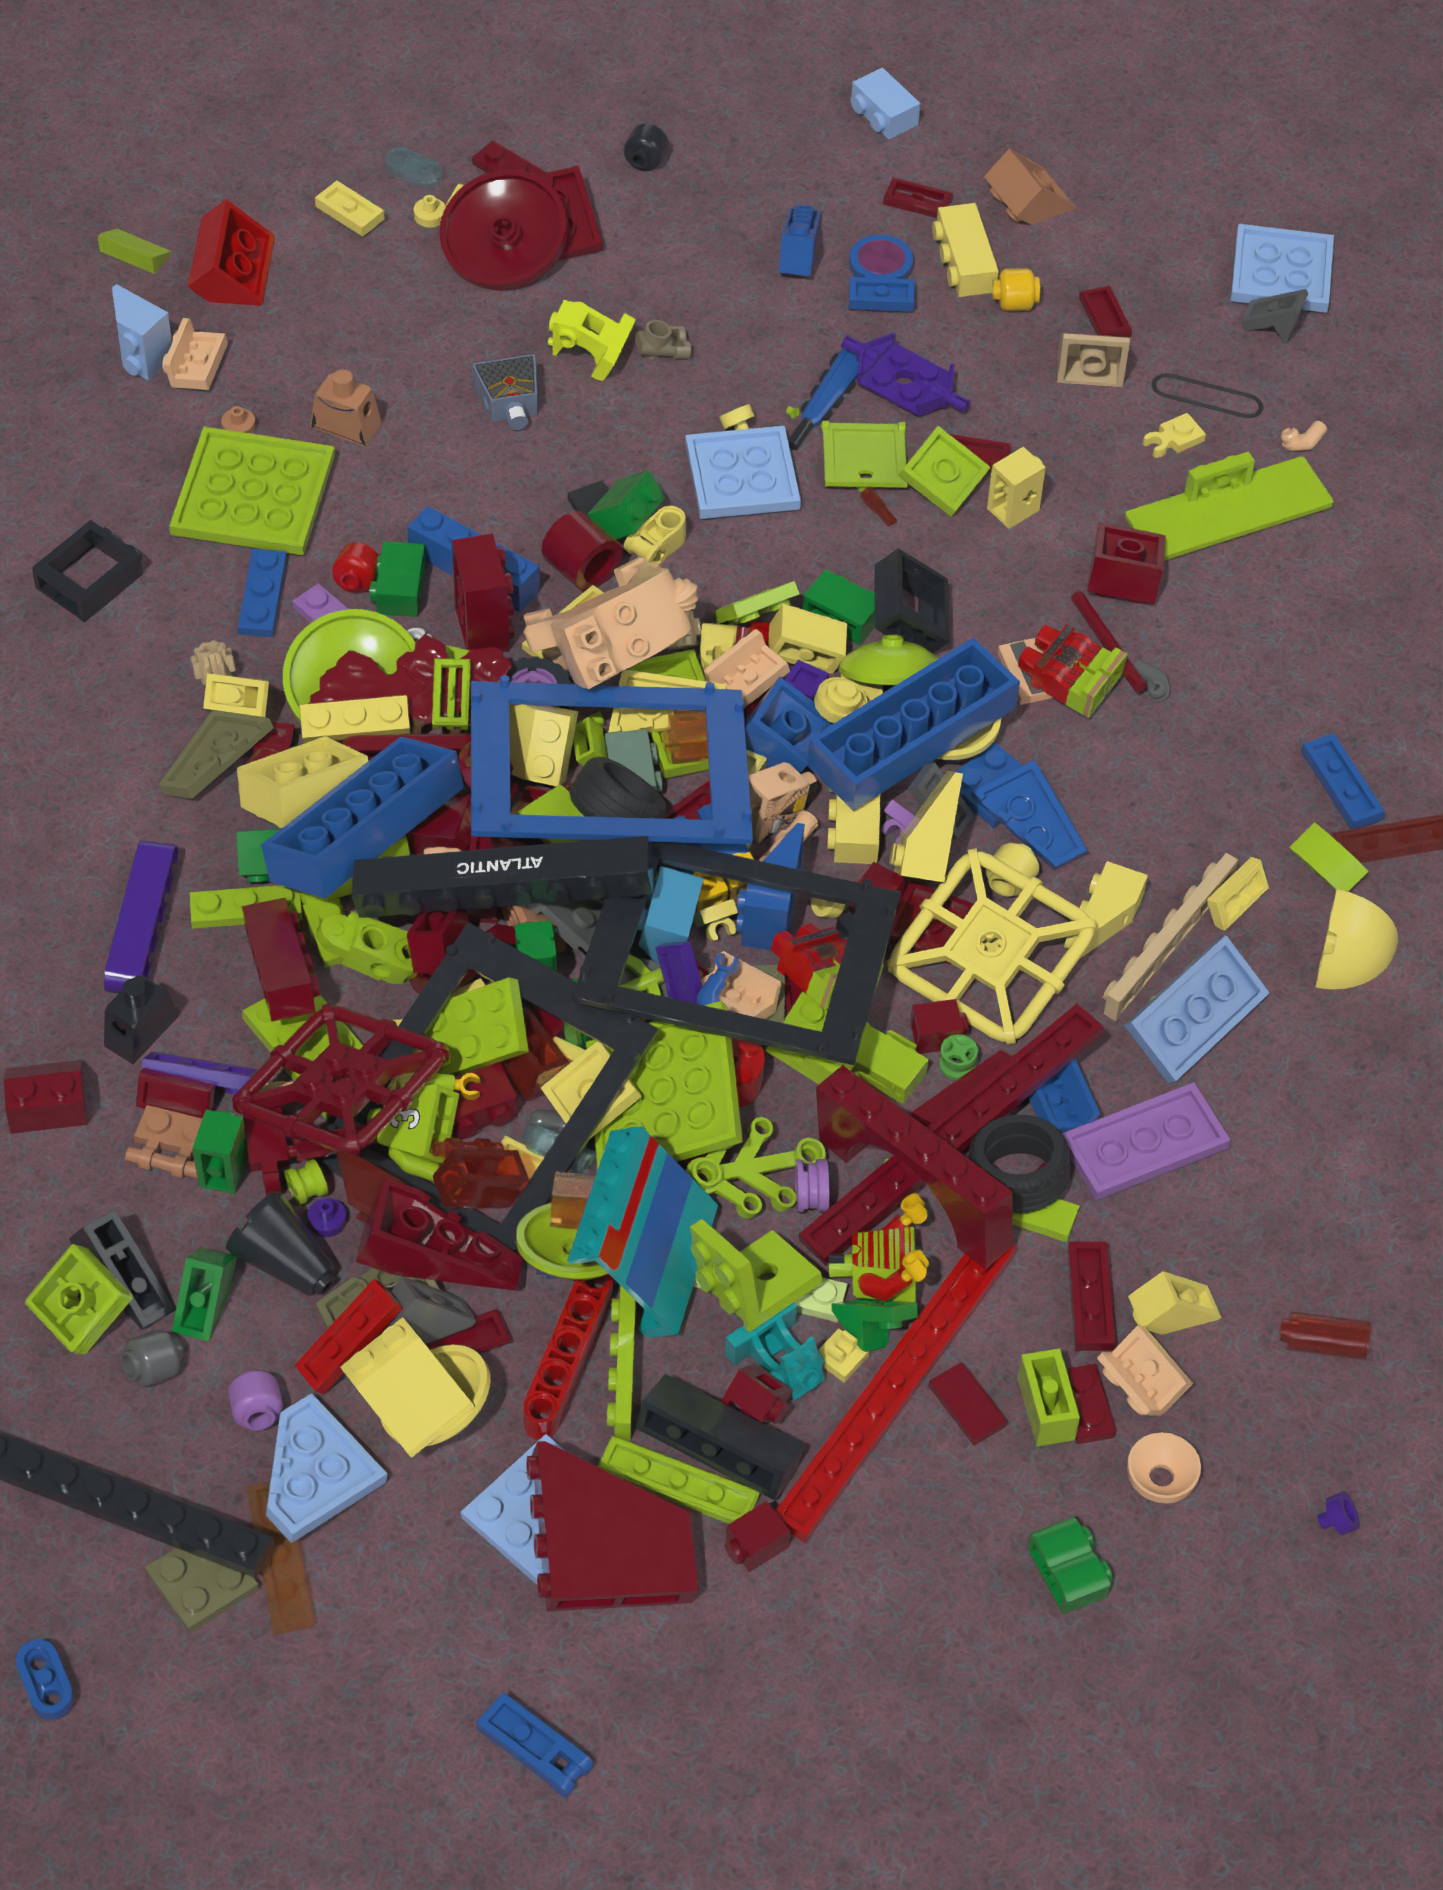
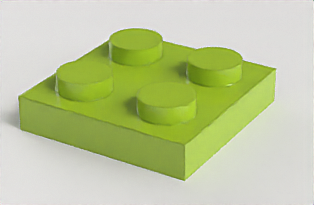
[898,426,990,517]
[712,581,799,625]

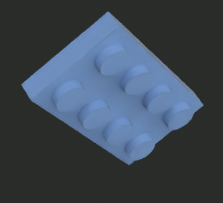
[1124,935,1270,1084]

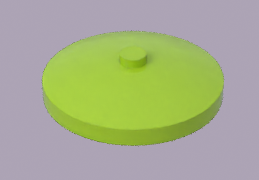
[283,609,416,743]

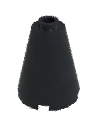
[225,1192,335,1296]

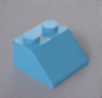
[638,866,703,963]

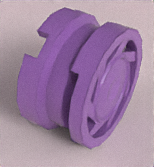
[795,1159,829,1213]

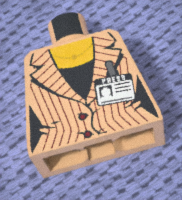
[748,762,818,844]

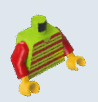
[829,1193,929,1302]

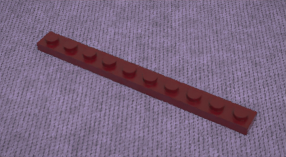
[799,1003,1103,1266]

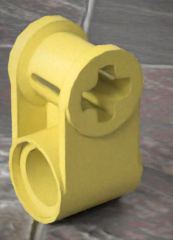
[624,506,686,564]
[700,623,737,682]

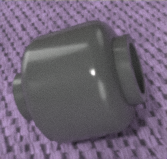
[121,1329,183,1387]

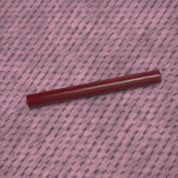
[1071,591,1147,693]

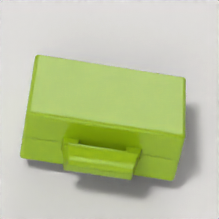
[851,1024,928,1104]

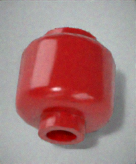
[332,542,379,593]

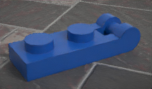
[476,1692,594,1798]

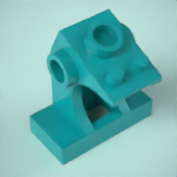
[725,1302,825,1401]

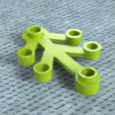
[685,1117,826,1219]

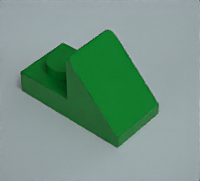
[831,1299,917,1352]

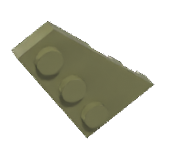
[158,710,274,799]

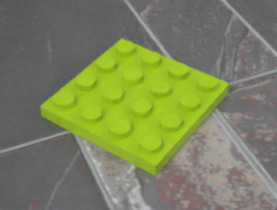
[169,426,335,556]
[586,1001,743,1169]

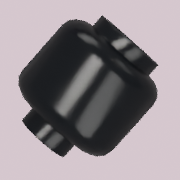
[623,123,669,171]

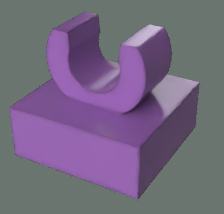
[881,800,914,844]

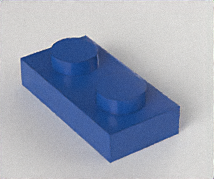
[849,277,914,312]

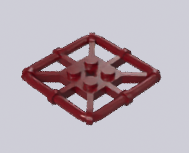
[232,1003,449,1156]

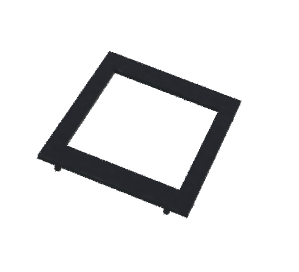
[572,841,901,1065]
[313,922,660,1253]

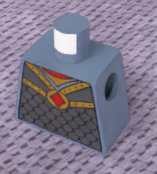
[472,354,537,430]

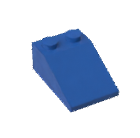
[736,823,805,950]

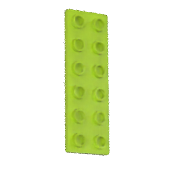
[1125,451,1334,561]

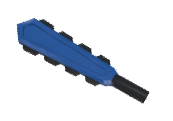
[788,349,859,451]

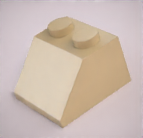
[1057,333,1130,387]

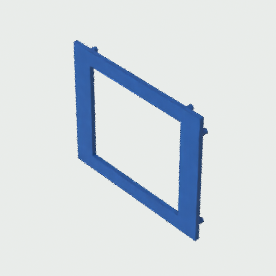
[471,675,753,844]

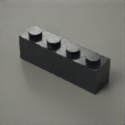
[636,1374,804,1500]

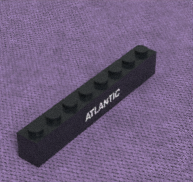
[351,836,653,918]

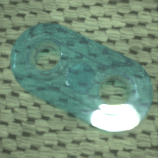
[385,147,443,189]
[522,1123,597,1173]

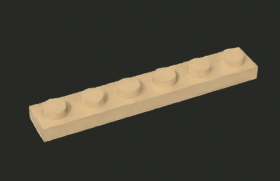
[1103,853,1238,1021]

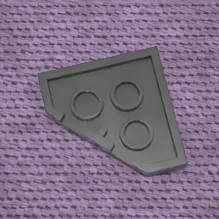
[525,898,633,956]

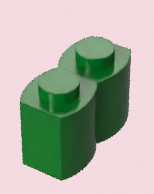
[1027,1517,1112,1615]

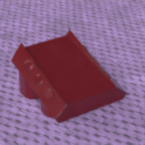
[405,794,471,854]

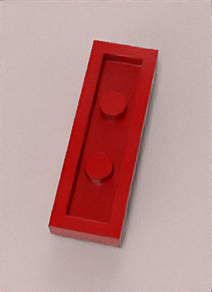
[294,1279,403,1395]

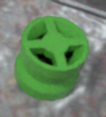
[939,1034,978,1080]

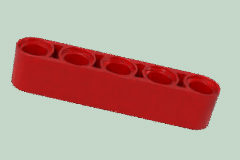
[523,1274,613,1440]

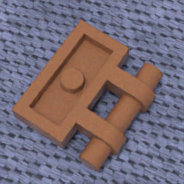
[125,1105,202,1179]

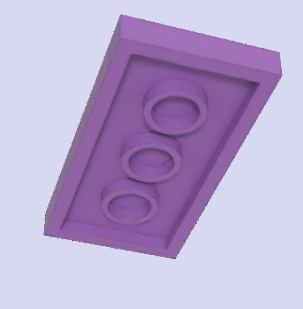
[1062,1082,1231,1201]

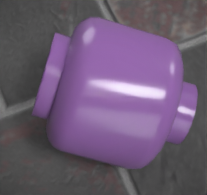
[228,1370,283,1431]

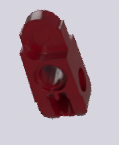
[243,1087,289,1196]

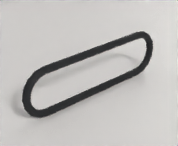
[1152,373,1264,418]

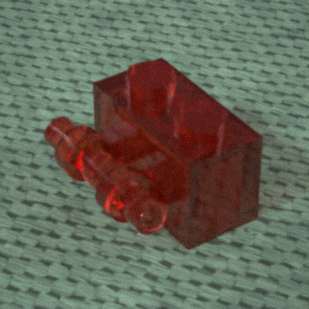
[431,1138,530,1208]

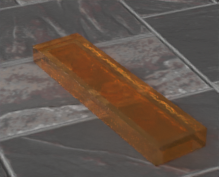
[246,1481,315,1635]

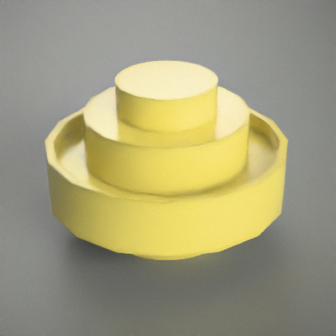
[814,677,868,723]

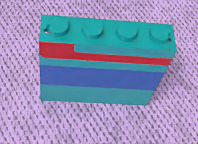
[567,1126,718,1338]

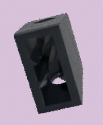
[104,975,179,1065]

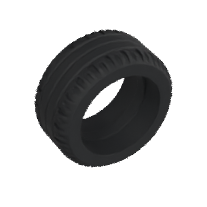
[569,757,666,819]
[968,1114,1070,1214]

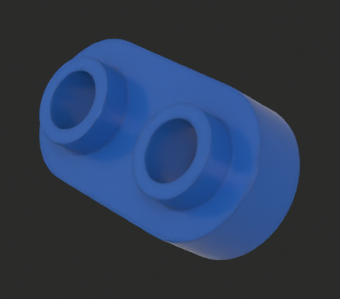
[16,1639,74,1720]

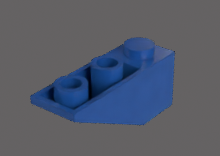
[778,204,821,276]

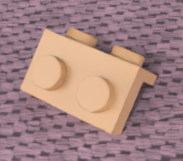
[162,318,228,390]
[704,629,790,709]
[701,951,781,1019]
[1097,1325,1193,1416]

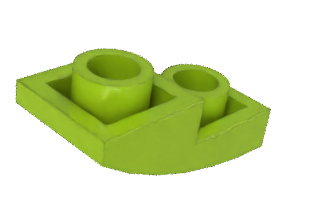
[1289,822,1369,892]

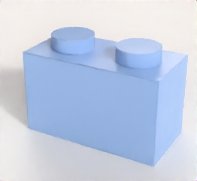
[851,67,920,139]

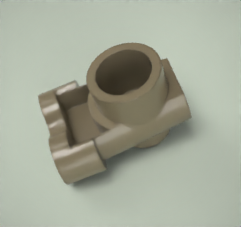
[635,320,691,360]

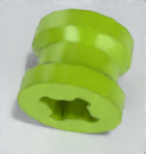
[284,1159,328,1206]

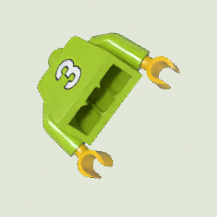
[367,1073,481,1191]

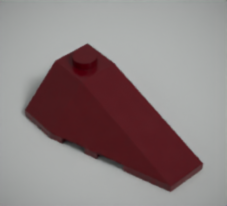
[356,1177,523,1291]

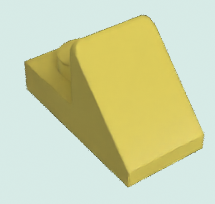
[203,673,269,717]

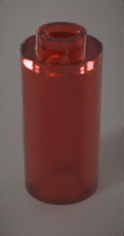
[1279,1311,1370,1360]

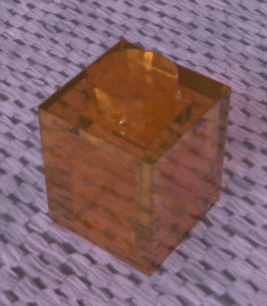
[662,711,708,764]
[550,1172,596,1229]

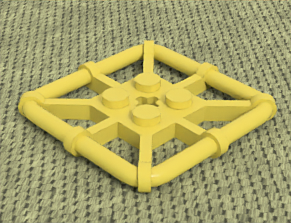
[886,848,1097,1045]

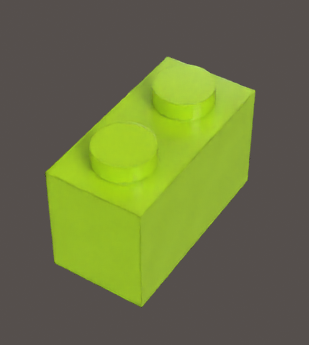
[1017,1348,1080,1447]

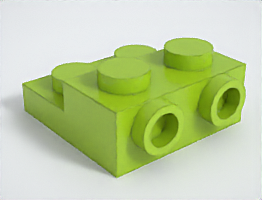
[765,992,870,1084]

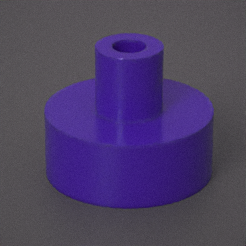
[307,1198,347,1237]
[1317,1491,1360,1535]

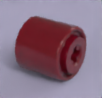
[541,511,623,592]

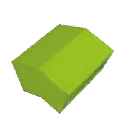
[573,717,607,766]

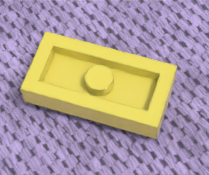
[315,181,385,237]

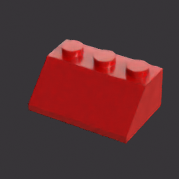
[187,199,275,306]

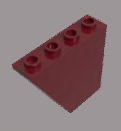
[526,1441,699,1612]

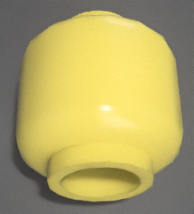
[986,843,1039,897]

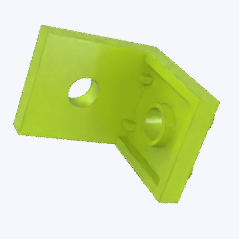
[690,1219,823,1333]

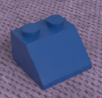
[744,677,833,773]

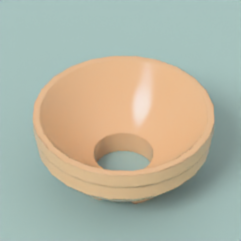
[1127,1433,1201,1503]

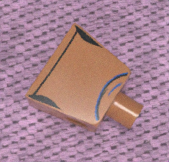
[310,370,382,447]

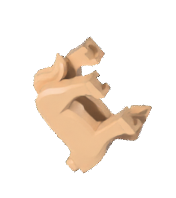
[523,556,698,689]

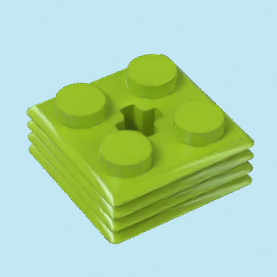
[25,1244,132,1355]

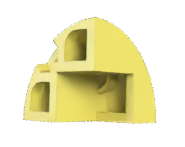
[1315,889,1398,989]

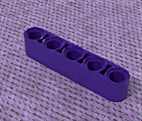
[104,840,178,993]

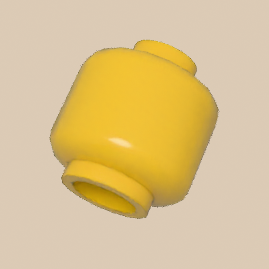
[992,269,1040,311]

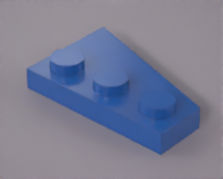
[971,760,1088,870]

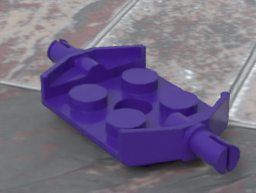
[841,332,971,416]

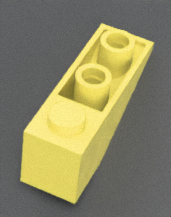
[1064,861,1148,958]

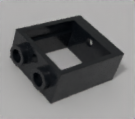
[32,520,143,622]
[874,548,949,653]

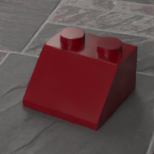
[1087,522,1166,604]
[4,1060,87,1134]

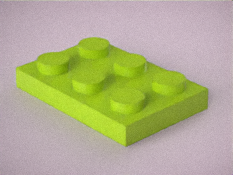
[425,978,529,1077]

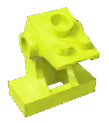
[548,300,636,381]

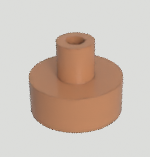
[221,406,256,434]

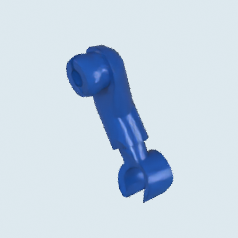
[697,953,740,1006]

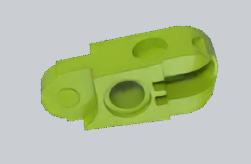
[316,911,419,984]

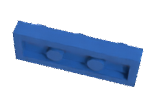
[238,549,287,637]
[1301,733,1385,831]

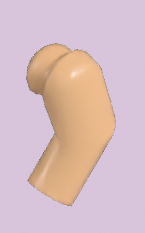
[1281,421,1327,451]

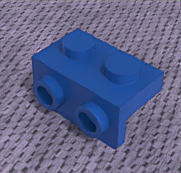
[1028,1058,1100,1133]

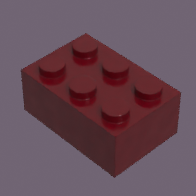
[452,533,514,653]

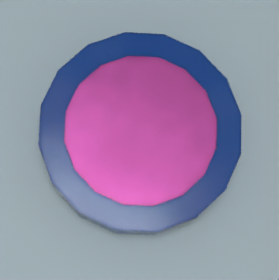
[849,234,914,279]

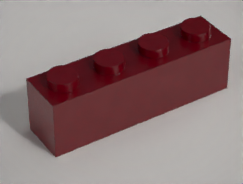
[242,898,320,1022]

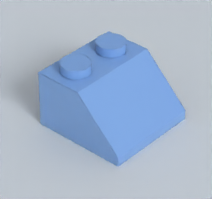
[112,284,172,380]

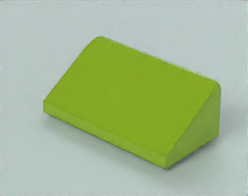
[98,228,172,274]

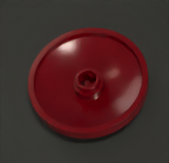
[439,169,569,291]

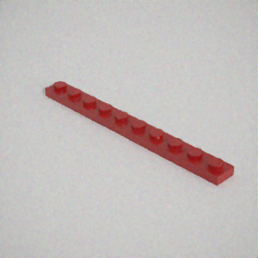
[775,1245,1016,1543]

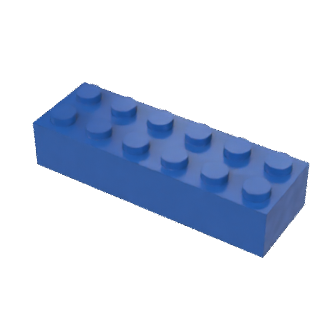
[807,637,1020,811]
[261,736,464,898]

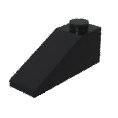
[69,1209,175,1330]

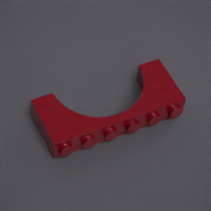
[816,1065,1012,1270]

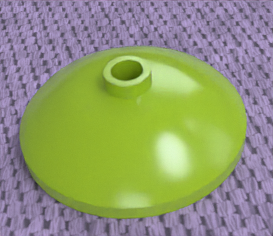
[839,635,939,685]
[516,1201,608,1280]

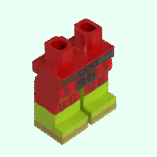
[1018,624,1128,718]
[770,923,884,1010]

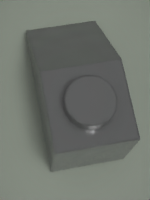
[384,1276,476,1344]

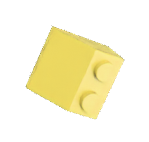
[509,704,578,786]

